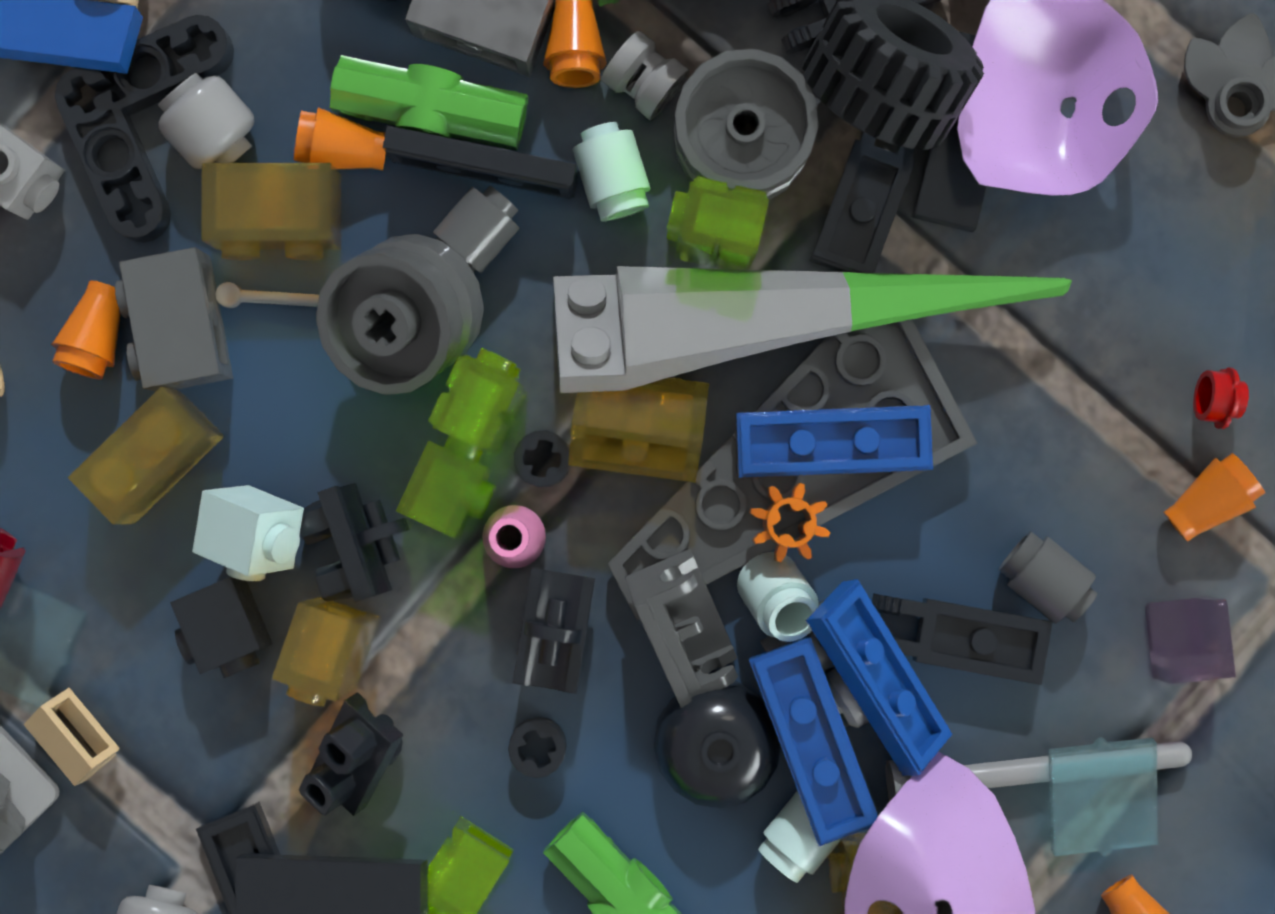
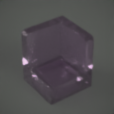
[1145,596,1236,684]

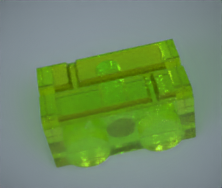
[666,176,769,270]
[429,348,527,454]

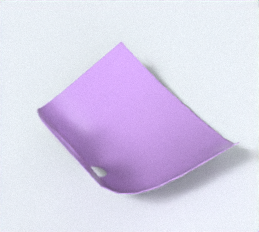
[957,0,1158,196]
[845,752,1035,914]

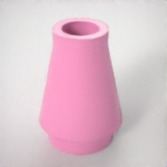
[483,505,546,568]

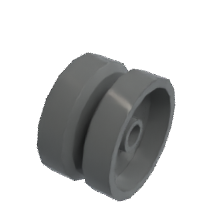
[673,48,819,207]
[316,234,484,395]

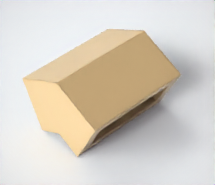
[23,688,120,786]

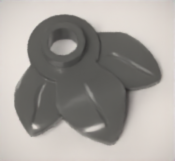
[1184,13,1275,138]

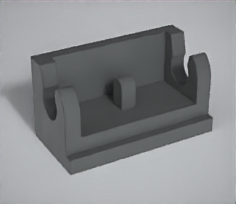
[625,549,738,708]

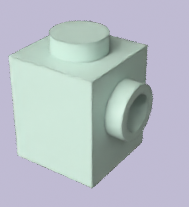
[192,485,304,581]

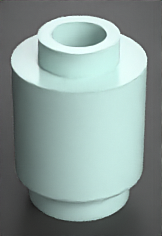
[572,122,651,221]
[737,552,819,642]
[758,790,843,883]

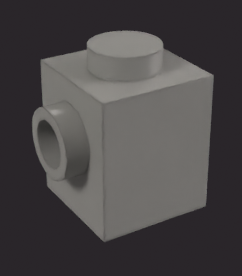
[0,123,65,220]

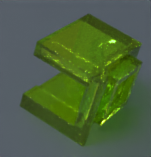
[428,816,514,914]

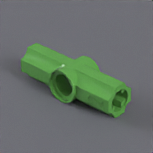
[329,55,528,151]
[543,811,682,914]

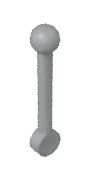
[215,282,319,309]

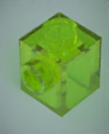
[396,436,496,538]

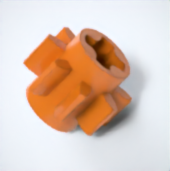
[749,483,830,562]

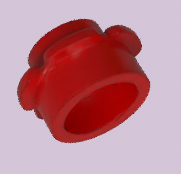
[1193,367,1249,429]

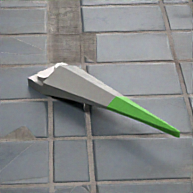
[553,266,1072,393]

